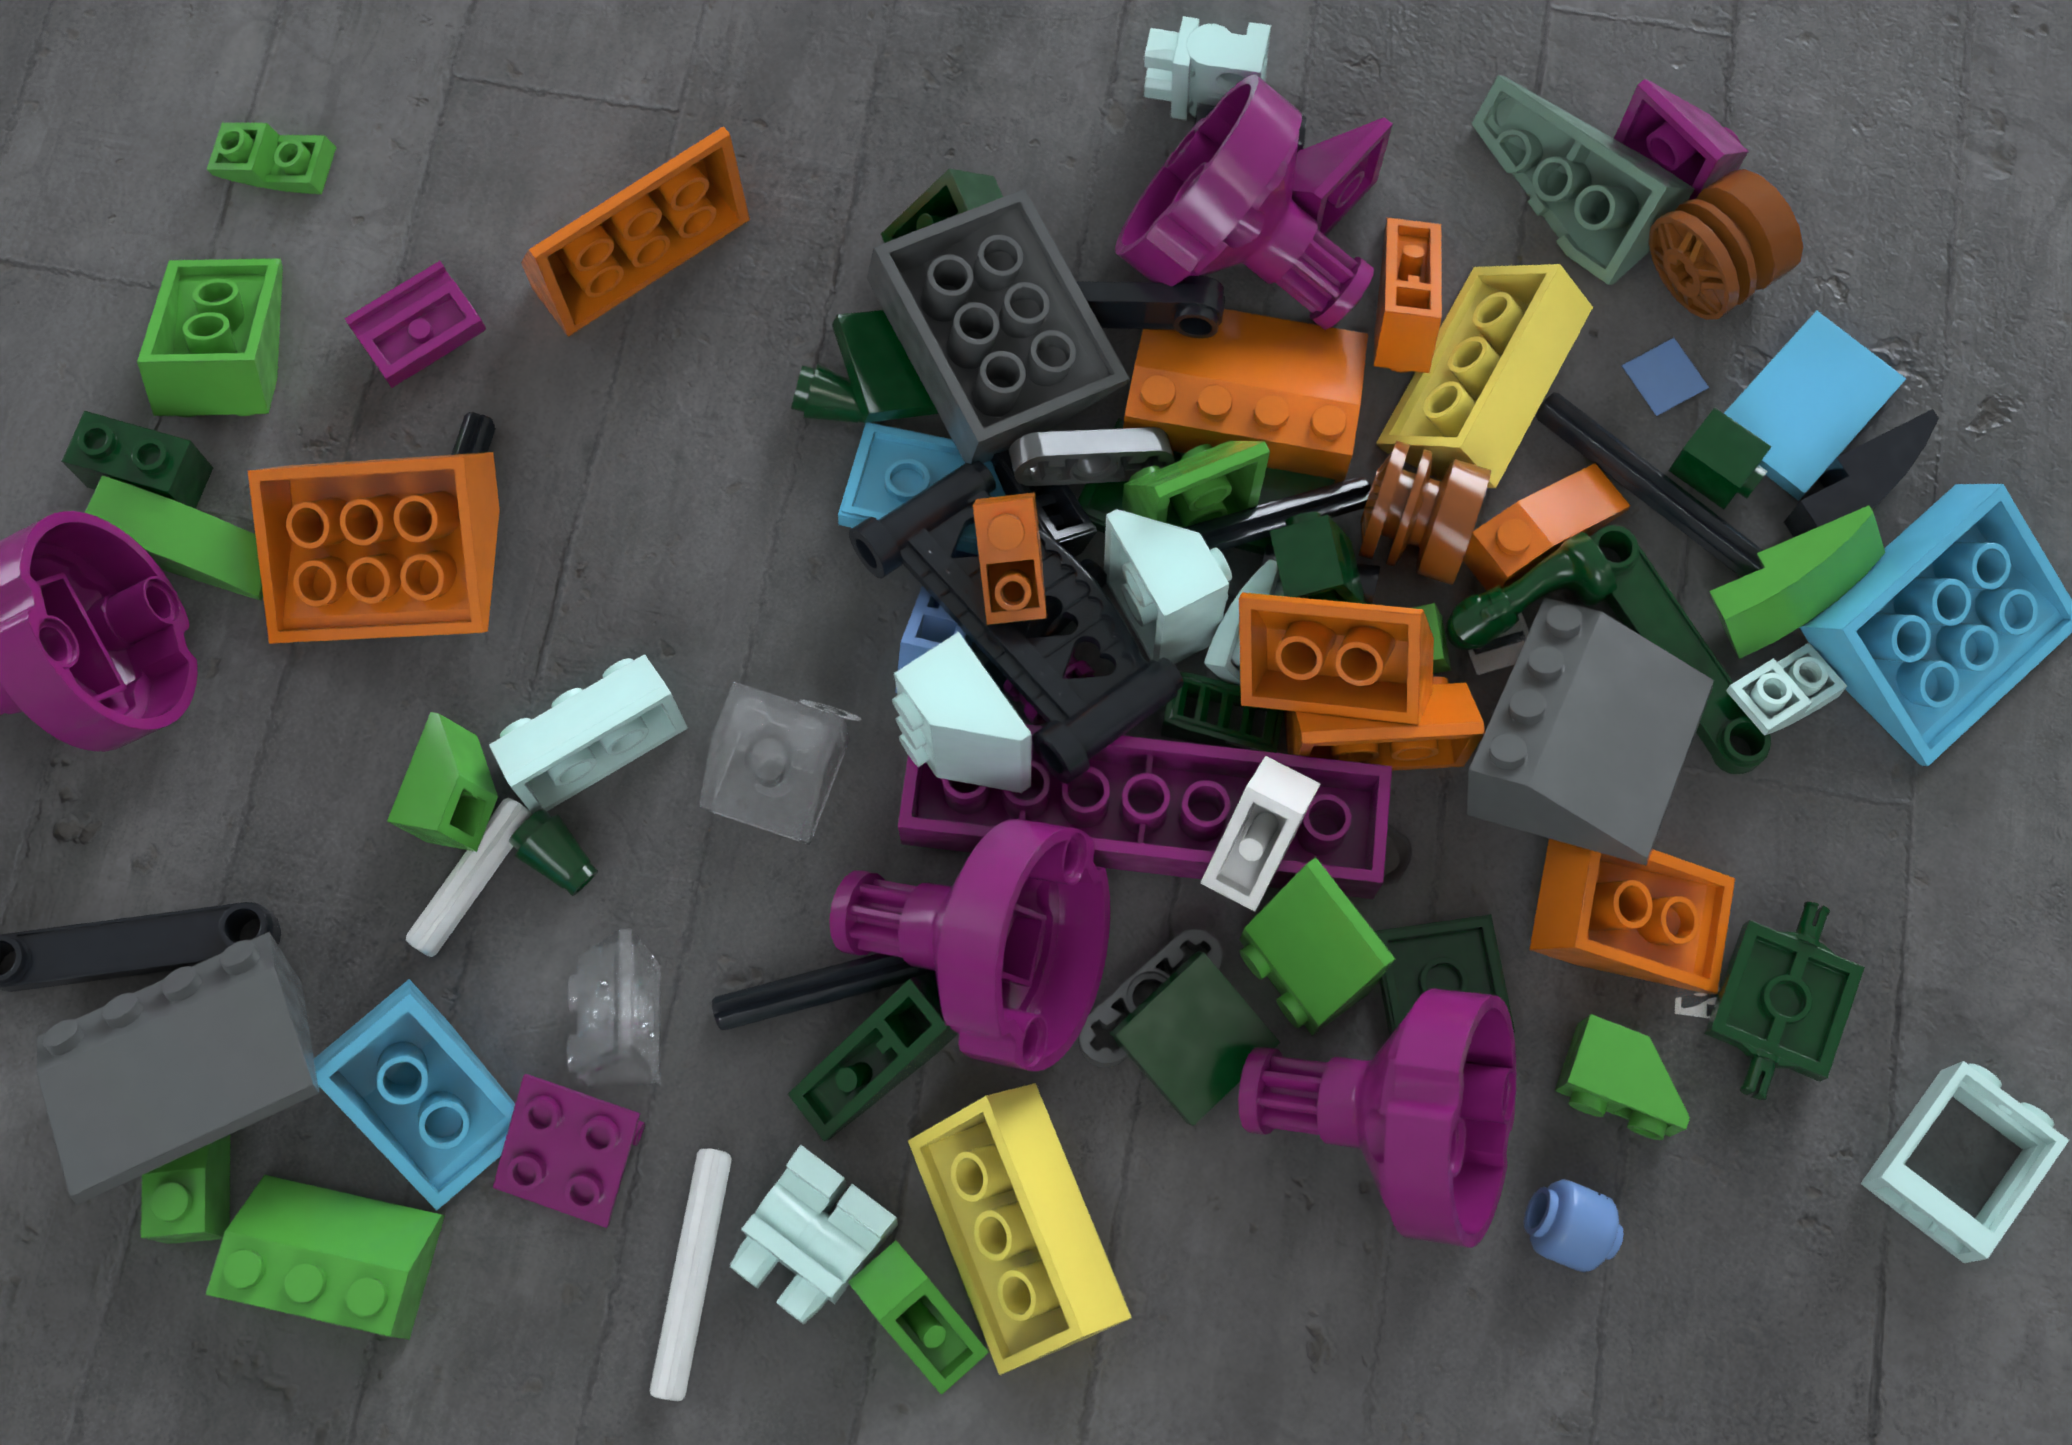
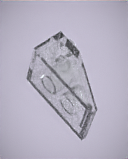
[567,929,661,1088]

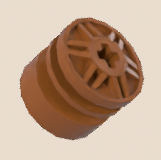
[1649,169,1803,320]
[1358,440,1491,585]

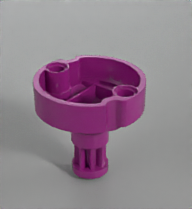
[1115,74,1374,330]
[0,511,198,752]
[829,819,1110,1072]
[1238,988,1516,1248]

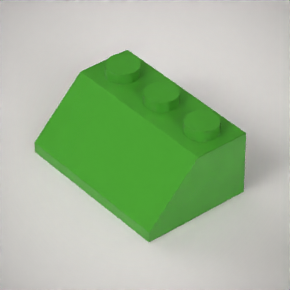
[205,1175,445,1340]

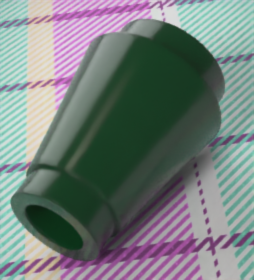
[791,364,864,423]
[509,808,598,896]

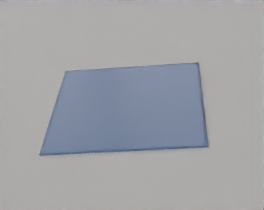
[1622,338,1709,416]

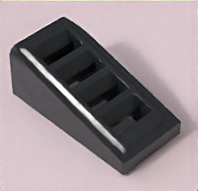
[991,450,1097,557]

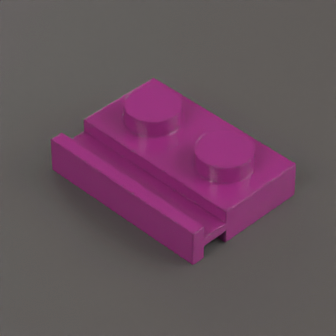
[344,261,487,388]

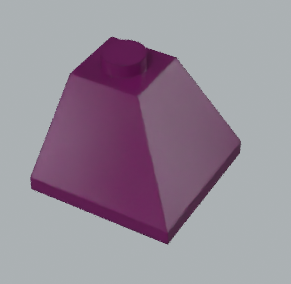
[1614,79,1749,200]
[1292,117,1393,236]

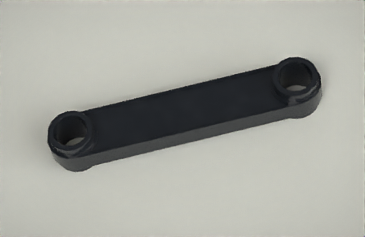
[1076,275,1225,339]
[0,902,281,992]

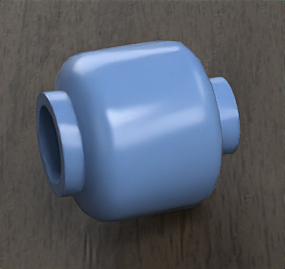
[1524,1179,1623,1272]

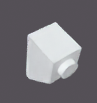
[1200,756,1320,911]

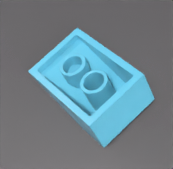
[314,979,515,1211]

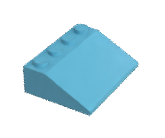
[1799,484,2072,766]

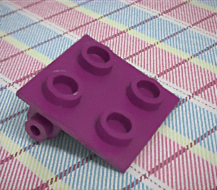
[492,1074,645,1228]

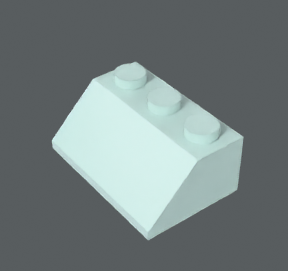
[1104,509,1232,664]
[892,632,1031,793]
[489,654,688,815]

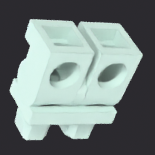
[1144,16,1271,120]
[730,1145,898,1324]

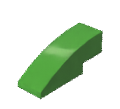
[85,476,263,601]
[1709,506,1885,659]

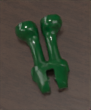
[1446,531,1617,650]

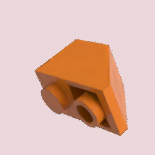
[973,493,1047,625]

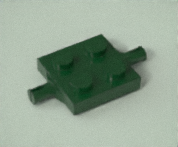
[1704,902,1865,1100]

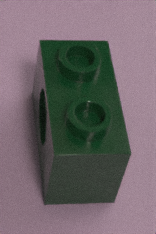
[62,410,213,509]
[1270,512,1366,604]

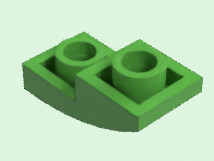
[206,123,336,194]

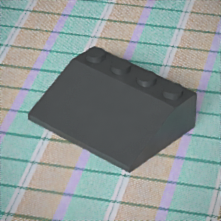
[867,189,1130,464]
[1467,598,1714,866]
[37,932,319,1205]

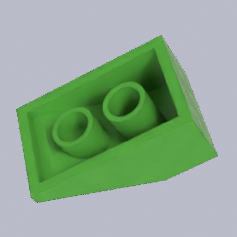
[137,259,283,417]
[1122,441,1270,528]
[1239,857,1395,1036]

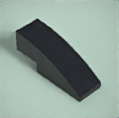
[1784,409,1939,537]

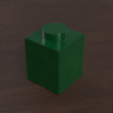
[1668,408,1772,510]

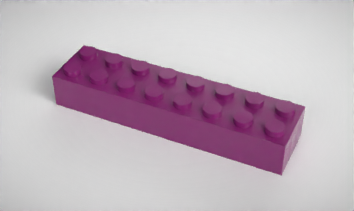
[898,724,1392,899]

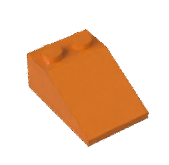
[1529,838,1735,994]

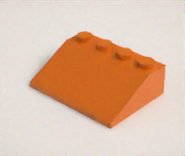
[521,126,750,336]
[1123,309,1368,483]
[248,452,500,644]

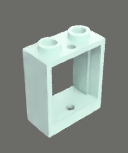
[1860,1061,2069,1263]

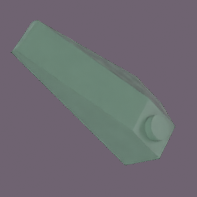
[1471,75,1695,285]

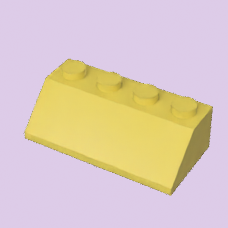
[1376,264,1593,488]
[907,1083,1132,1375]

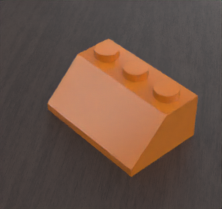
[1239,592,1434,725]
[1284,677,1485,771]

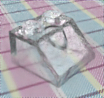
[699,682,850,845]

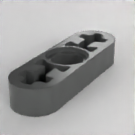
[1009,427,1175,486]
[1078,929,1223,1068]

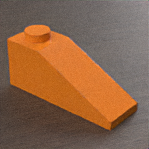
[1374,218,1442,373]
[1463,463,1631,591]

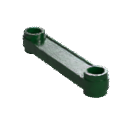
[1591,525,1771,774]

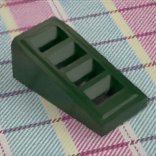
[1161,671,1284,753]

